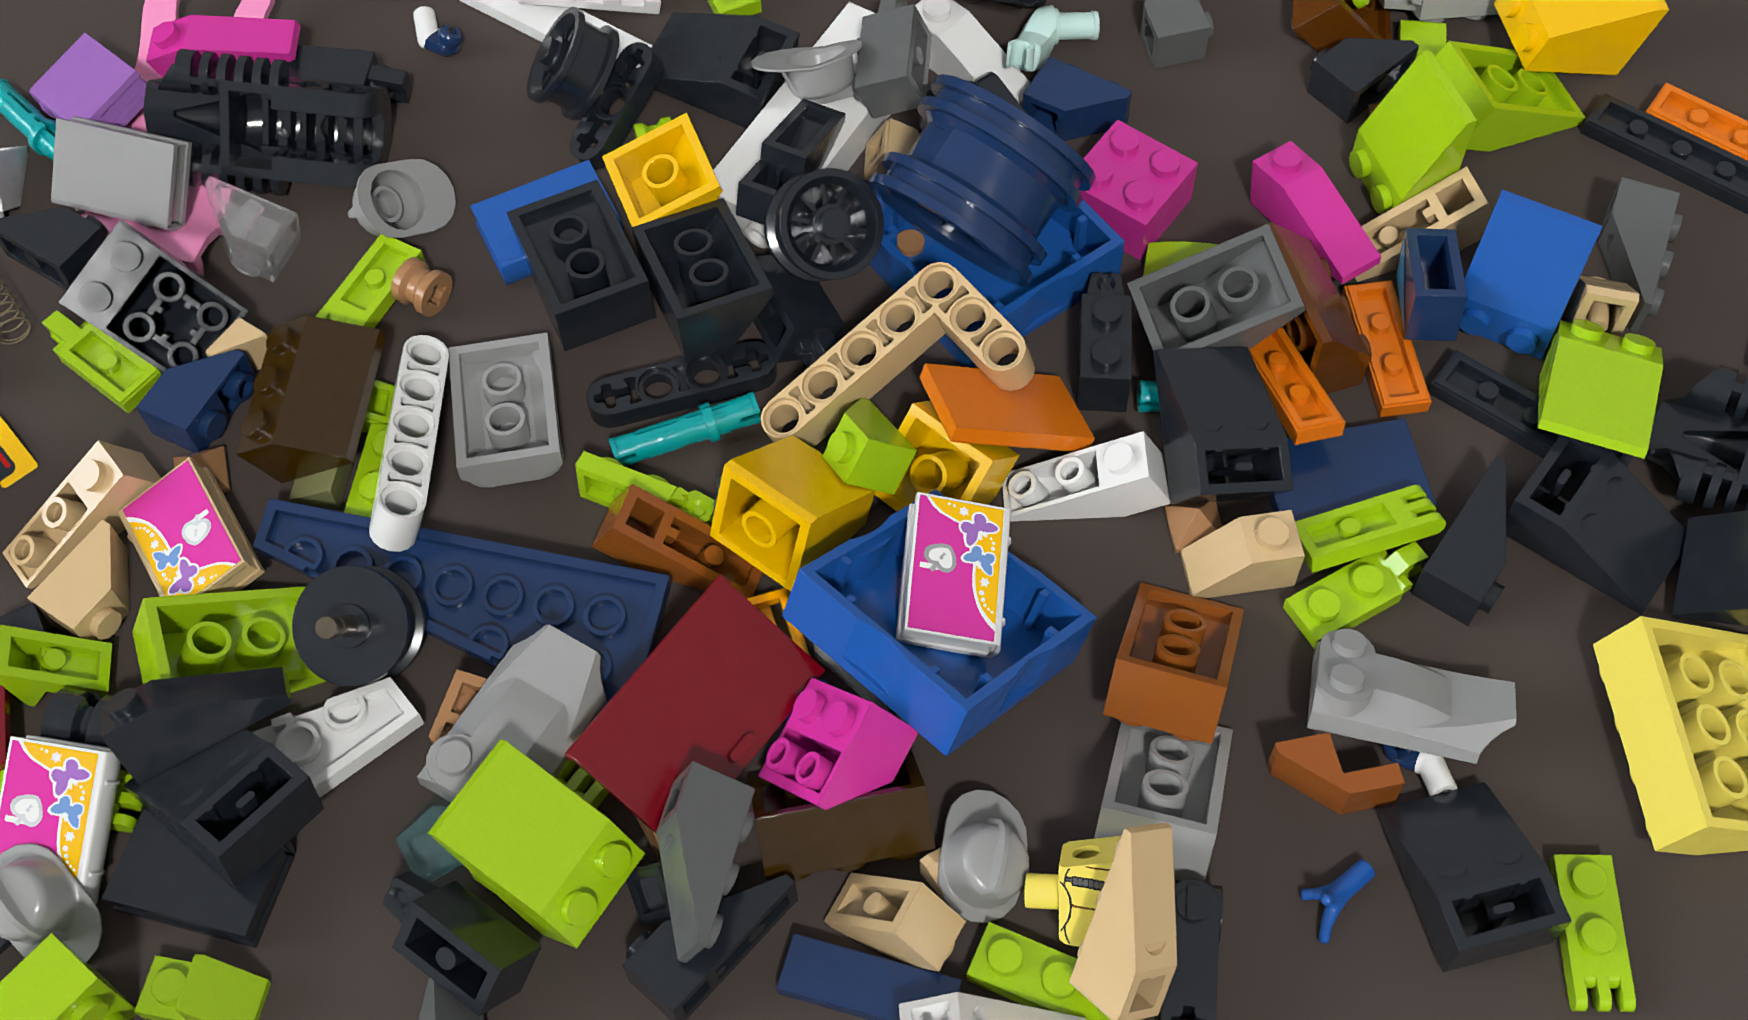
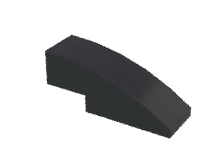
[736,99,846,225]

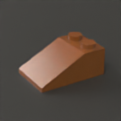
[1103,582,1244,744]

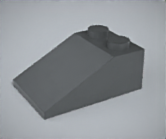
[1127,223,1306,351]

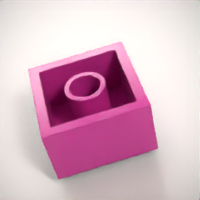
[1078,120,1198,260]

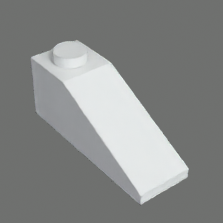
[915,0,1031,107]

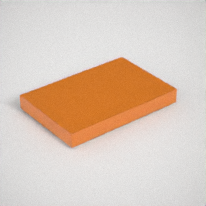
[919,363,1095,452]

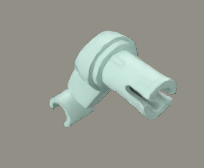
[1006,5,1100,72]

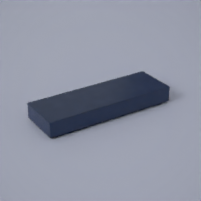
[776,933,962,1020]

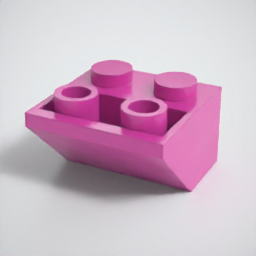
[758,678,918,810]

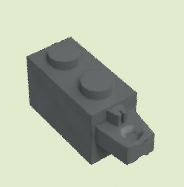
[852,0,932,118]

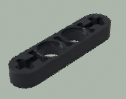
[586,341,778,428]

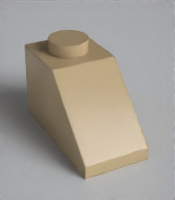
[1561,275,1640,337]
[1180,510,1305,599]
[27,519,129,642]
[824,873,966,972]

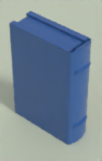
[470,160,625,285]

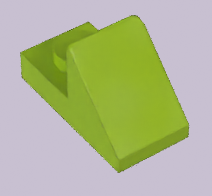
[0,625,112,707]
[134,954,271,1020]

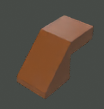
[1267,732,1405,815]

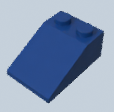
[1459,189,1603,360]

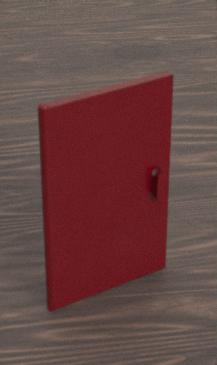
[565,575,825,834]

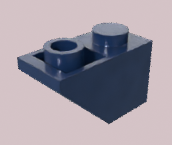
[1022,56,1132,141]
[136,349,257,453]

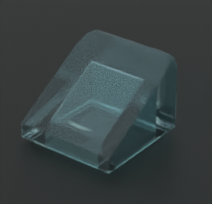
[395,806,462,882]

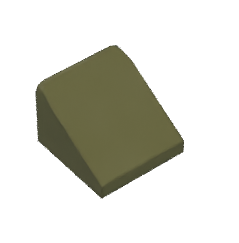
[288,463,353,510]

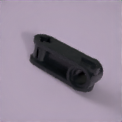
[1157,879,1223,1020]

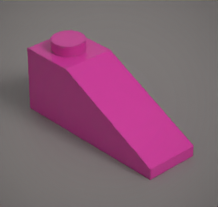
[146,15,301,78]
[1250,141,1381,284]

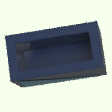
[1396,228,1467,341]

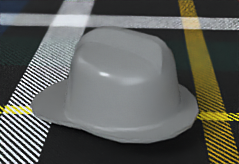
[752,40,863,104]
[347,159,456,238]
[938,790,1029,923]
[0,843,103,962]

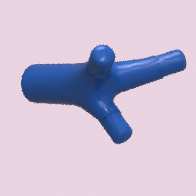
[1300,859,1375,944]

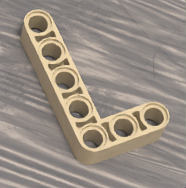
[761,262,1035,448]

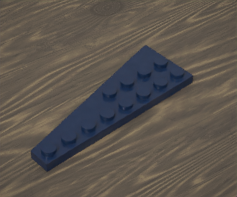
[253,498,672,708]

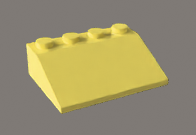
[1593,616,1748,855]

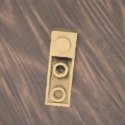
[2,440,161,589]
[1069,822,1177,1020]

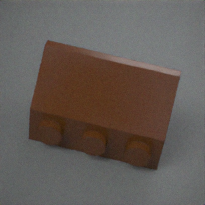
[1291,0,1391,53]
[1263,222,1372,394]

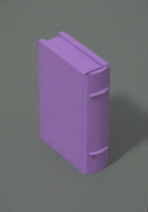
[30,33,147,127]

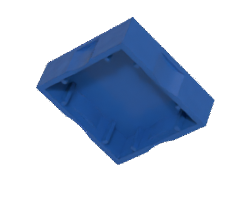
[869,195,1125,368]
[782,489,1097,756]

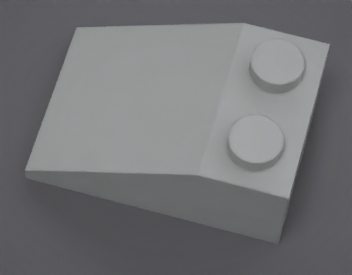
[1094,722,1233,882]

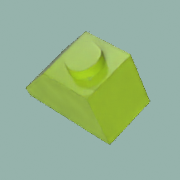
[822,398,917,494]

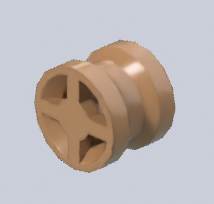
[391,257,453,317]

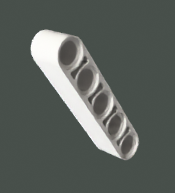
[369,335,449,552]

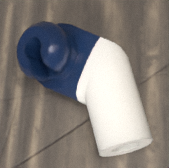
[413,6,463,57]
[1382,744,1457,796]

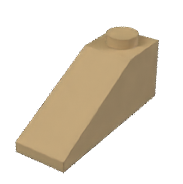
[1355,166,1493,282]

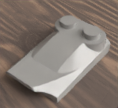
[448,332,564,487]
[417,625,607,802]
[1307,629,1517,764]

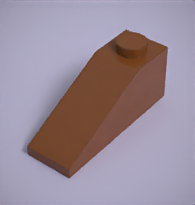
[592,484,762,599]

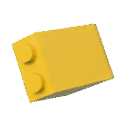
[1494,0,1669,75]
[710,435,875,592]

